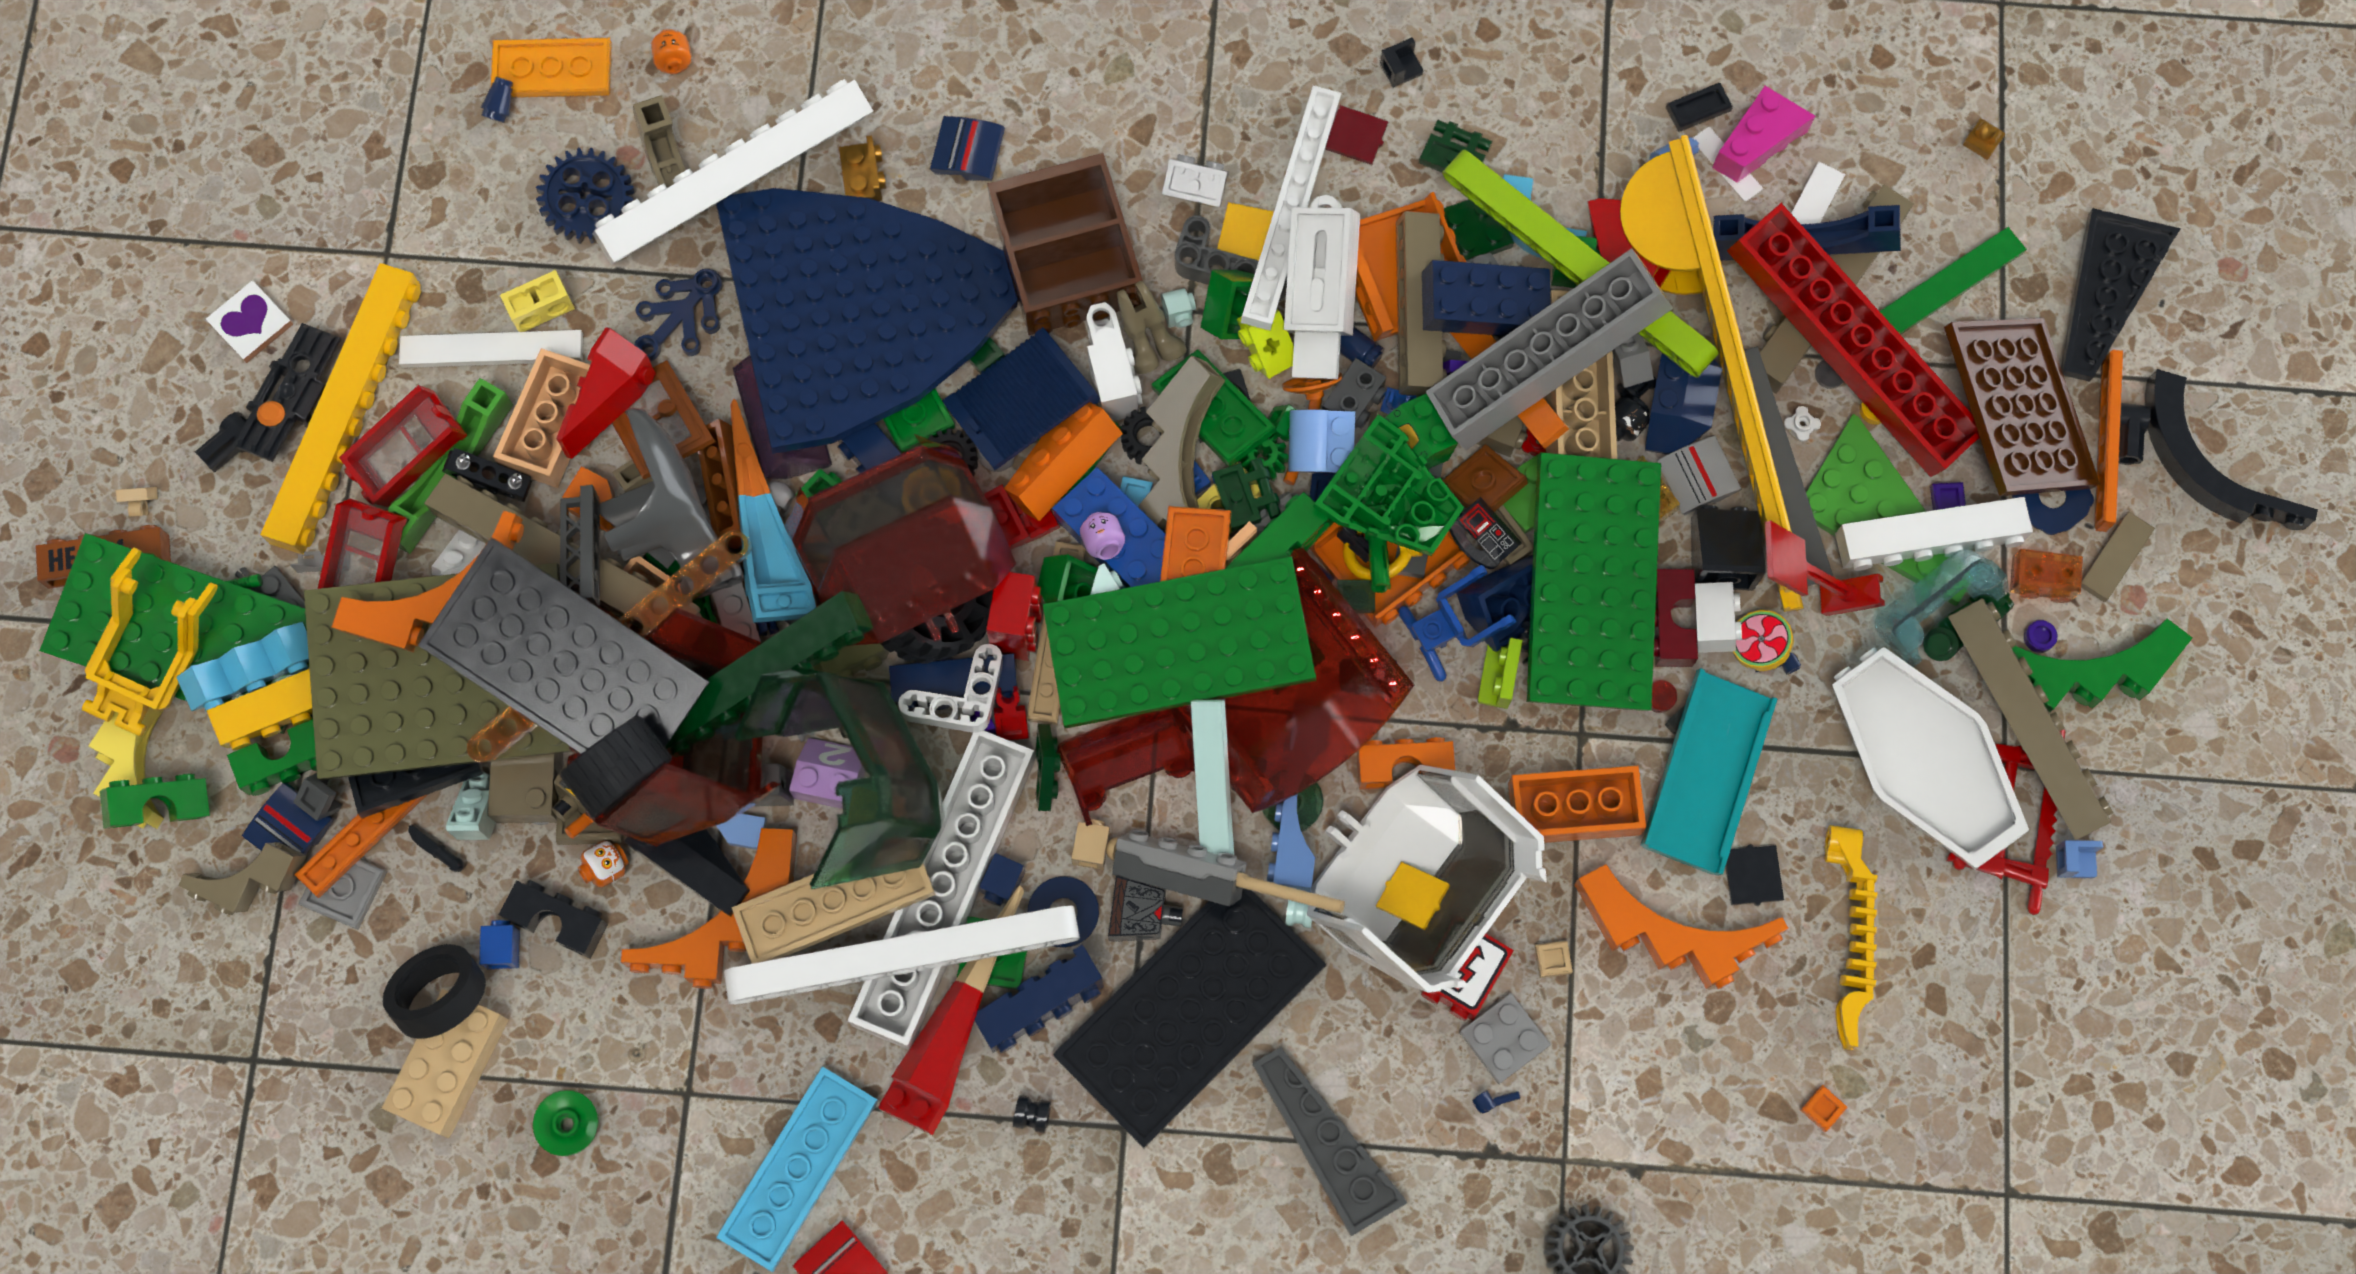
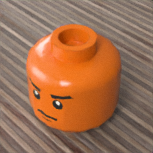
[651,29,691,74]

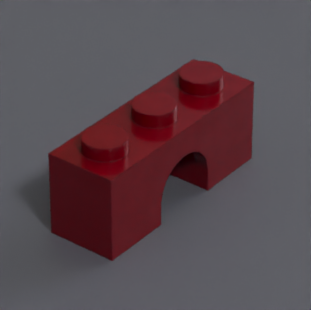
[1654,569,1698,667]

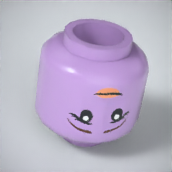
[1080,512,1125,560]

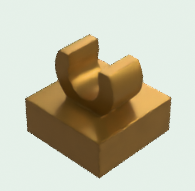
[1963,118,2006,161]

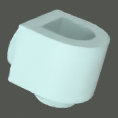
[1161,288,1196,328]

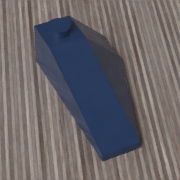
[1456,555,1533,651]

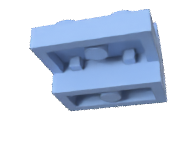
[1288,410,1355,473]

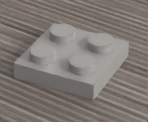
[1459,993,1551,1084]

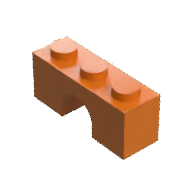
[1357,737,1455,790]

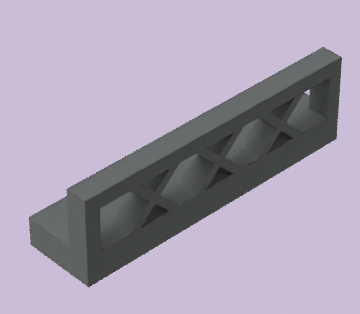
[560,485,600,608]

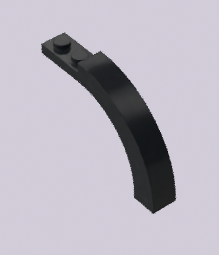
[2144,369,2318,530]

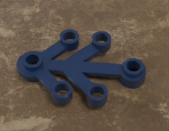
[634,269,722,361]

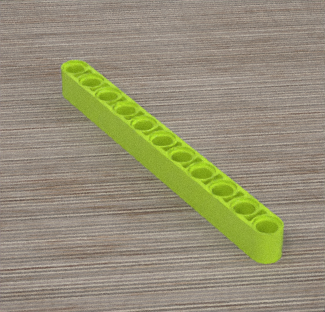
[1442,150,1719,378]

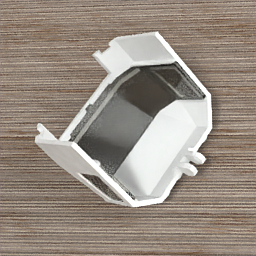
[1307,765,1546,993]

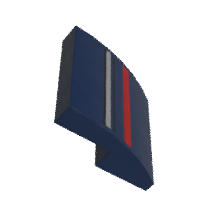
[930,116,1005,181]
[242,782,334,855]

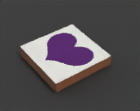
[206,280,293,363]

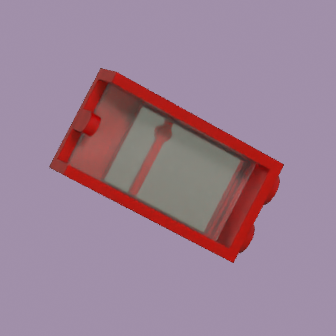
[339,385,467,507]
[318,498,407,589]

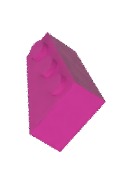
[1712,86,1816,183]

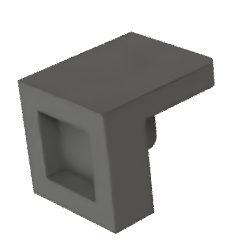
[293,773,342,821]

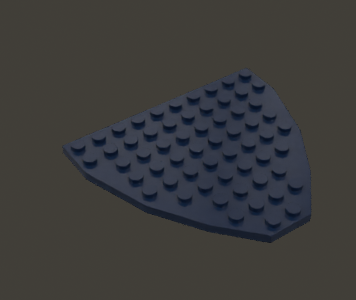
[716,188,1017,454]

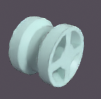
[1286,900,1312,928]

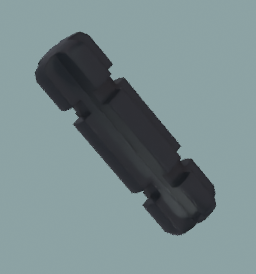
[1337,526,1390,564]

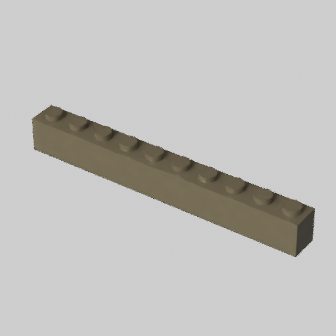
[424,473,706,653]

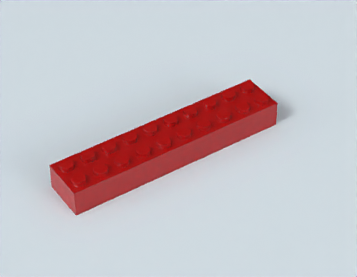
[1727,203,1980,477]

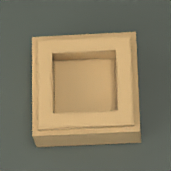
[1535,941,1573,978]

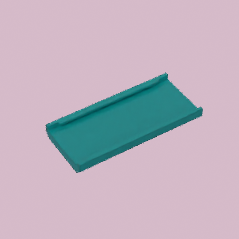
[1640,668,1778,876]

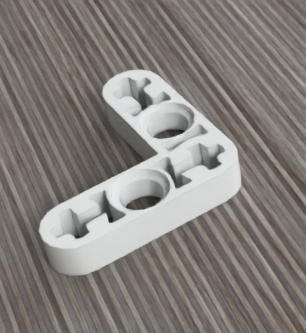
[898,644,1003,733]

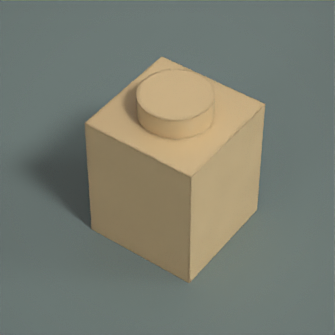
[1071,819,1110,870]

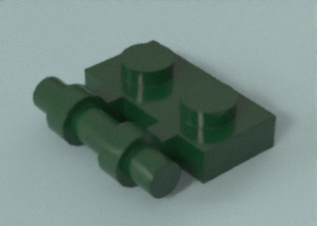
[1419,120,1493,172]
[1212,458,1281,532]

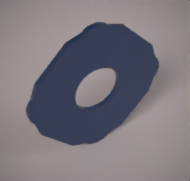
[2011,489,2094,535]

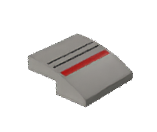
[1657,436,1742,515]

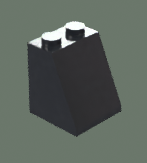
[1691,505,1766,591]

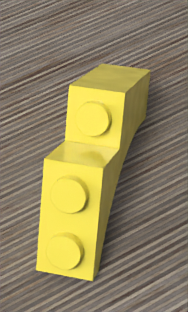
[88,707,164,829]

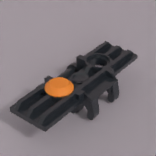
[233,323,341,462]

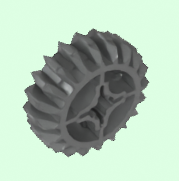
[1543,1204,1634,1274]

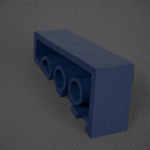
[974,944,1104,1053]

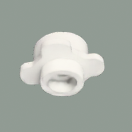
[1784,406,1821,442]

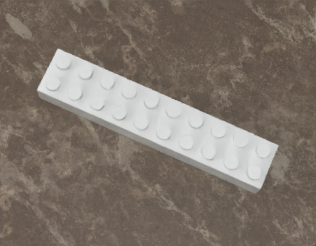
[592,79,873,265]
[848,730,1036,1050]

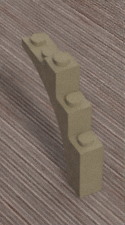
[1138,355,1225,530]

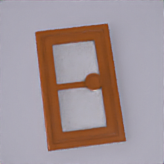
[612,360,715,479]

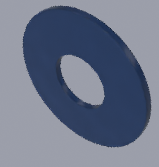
[1028,877,1099,948]

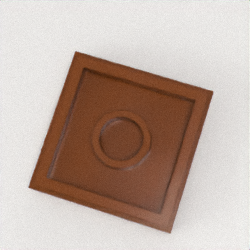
[1442,444,1528,512]

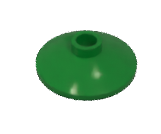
[533,1090,599,1156]

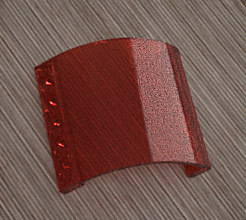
[1172,548,1415,813]

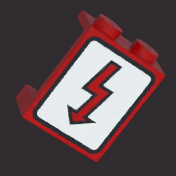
[1421,918,1514,1021]

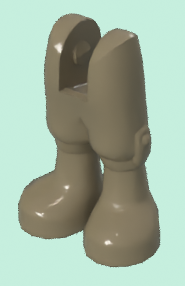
[1117,281,1187,374]

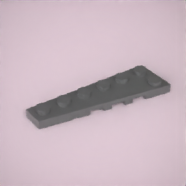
[1252,1047,1407,1236]

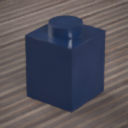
[979,853,1026,907]

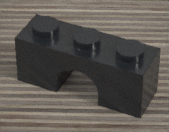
[498,880,608,959]

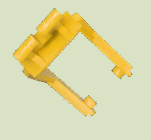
[82,548,218,737]

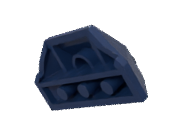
[1645,353,1722,454]

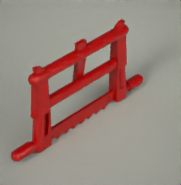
[1946,729,2066,915]

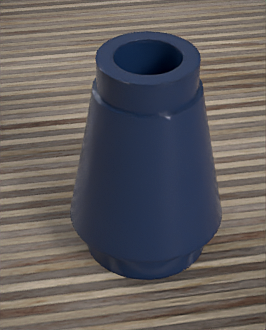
[480,77,513,123]

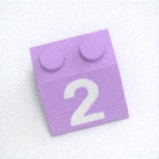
[789,738,870,810]

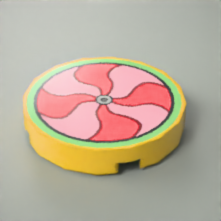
[1733,610,1794,672]

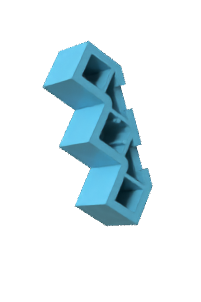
[176,622,309,712]

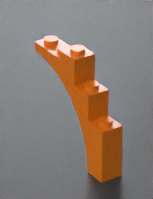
[332,511,524,652]
[621,828,797,989]
[1574,864,1788,990]

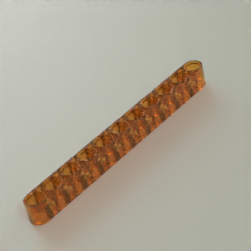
[467,530,752,762]

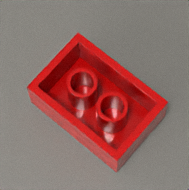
[986,570,1043,661]

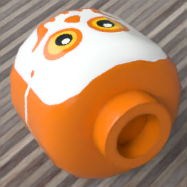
[578,840,628,888]

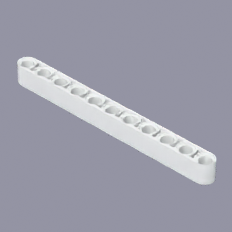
[724,906,1080,1005]

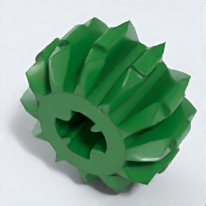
[1239,434,1289,482]

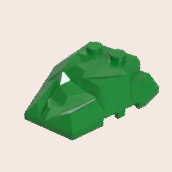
[1313,414,1464,556]

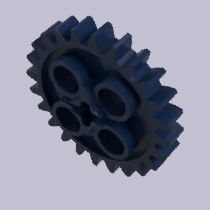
[536,148,635,244]

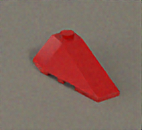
[556,327,656,459]

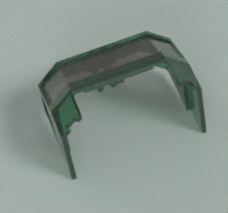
[735,668,945,890]

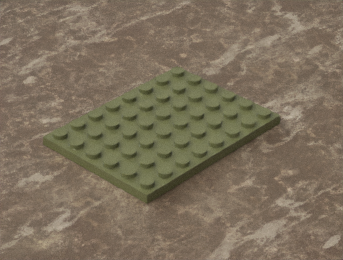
[304,563,575,780]

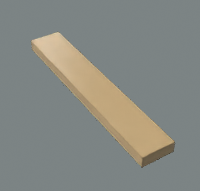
[1027,541,1086,725]

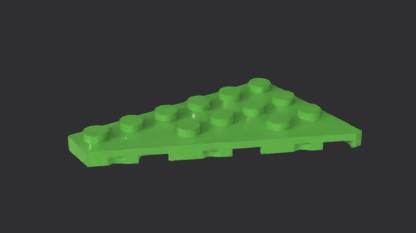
[1806,414,1974,606]

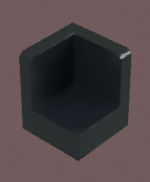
[1380,37,1423,88]

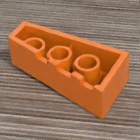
[1004,402,1123,521]

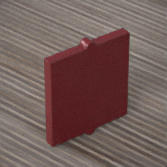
[1325,105,1389,165]

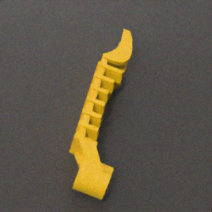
[1824,825,1878,1051]

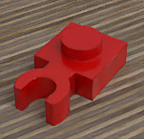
[994,686,1029,741]

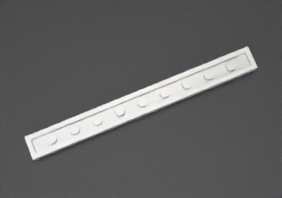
[1241,85,1341,331]

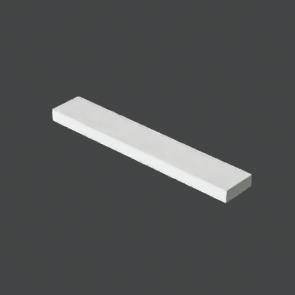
[399,330,583,368]

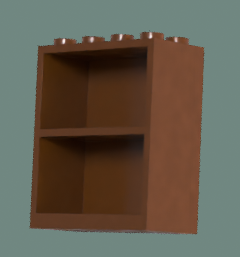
[987,153,1143,336]

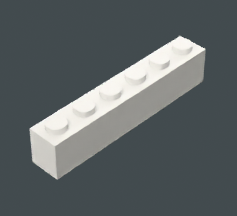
[1835,497,2033,571]

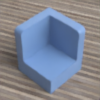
[2056,840,2103,878]

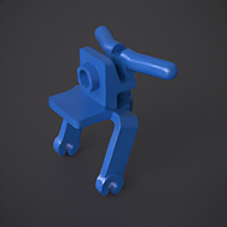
[1398,565,1517,682]

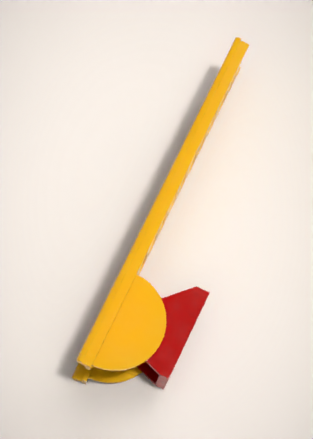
[1587,135,1804,612]

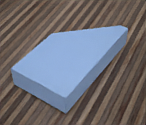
[707,808,767,850]

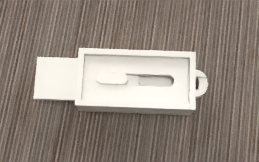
[1284,195,1360,380]

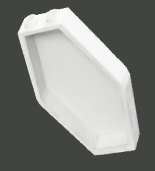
[1832,647,2029,870]

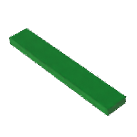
[1880,227,2027,335]

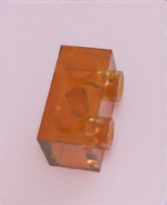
[2010,549,2083,603]

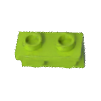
[1477,638,1522,709]

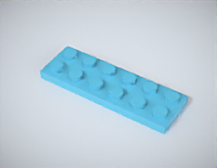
[716,1066,878,1272]

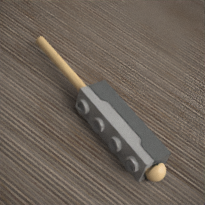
[1106,829,1345,913]

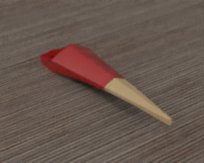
[878,886,1024,1135]

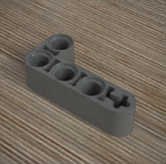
[1175,215,1287,301]

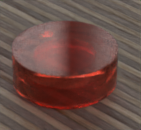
[1651,680,1677,713]

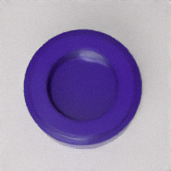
[2023,620,2058,653]

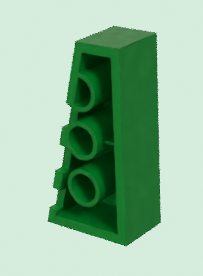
[1226,492,1334,569]

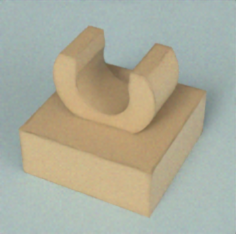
[115,487,158,517]

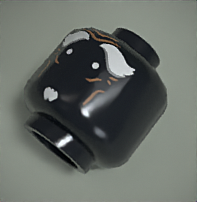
[1615,396,1650,441]

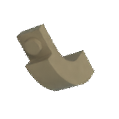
[633,95,686,188]

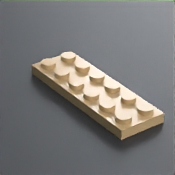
[732,834,936,964]

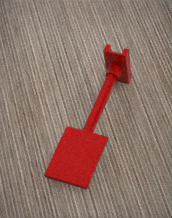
[1765,521,1885,616]

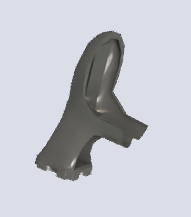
[604,408,745,601]

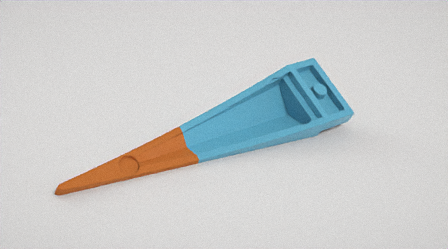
[730,399,816,623]

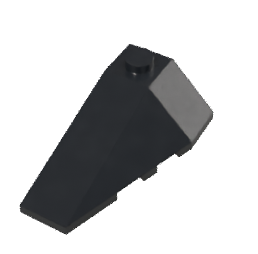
[624,802,750,917]

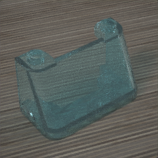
[1875,549,2009,667]

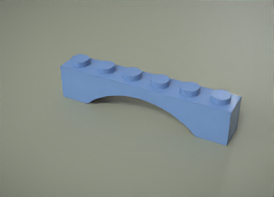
[1267,704,1333,892]

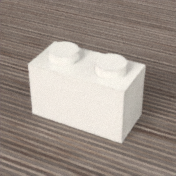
[1695,582,1742,653]

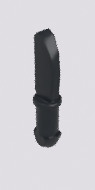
[408,824,464,872]

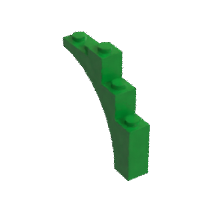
[2012,618,2193,713]

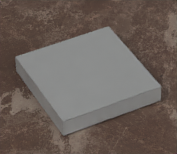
[298,860,387,930]

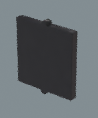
[1725,844,1784,906]

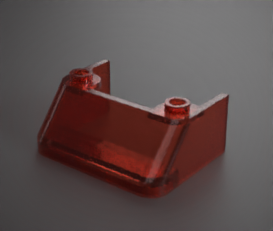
[1057,708,1195,826]

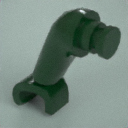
[1923,583,2014,662]

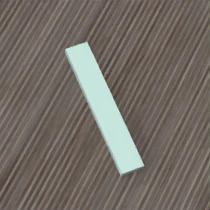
[1191,700,1234,855]

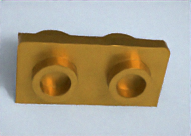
[839,135,887,201]

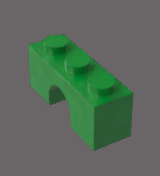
[227,719,317,796]
[100,774,210,829]

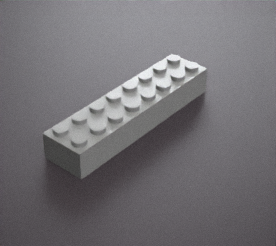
[1425,248,1673,450]

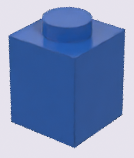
[479,920,520,970]

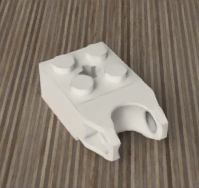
[1087,302,1142,421]

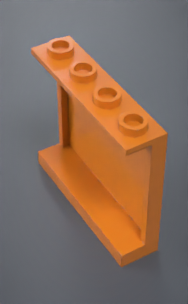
[1355,192,1466,342]
[1310,522,1471,628]

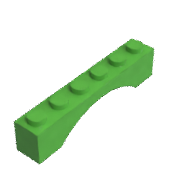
[387,378,513,554]

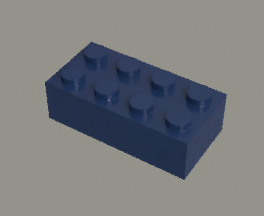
[1422,260,1551,336]

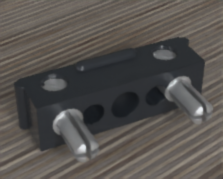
[442,448,532,502]

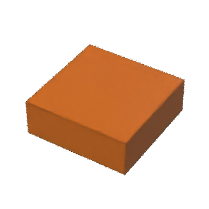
[1800,1085,1848,1132]

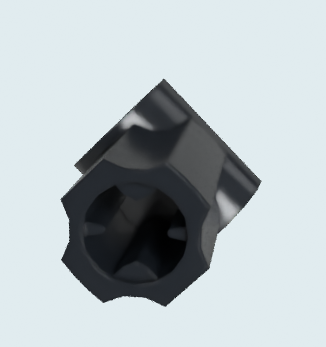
[2119,403,2151,465]
[195,412,247,473]

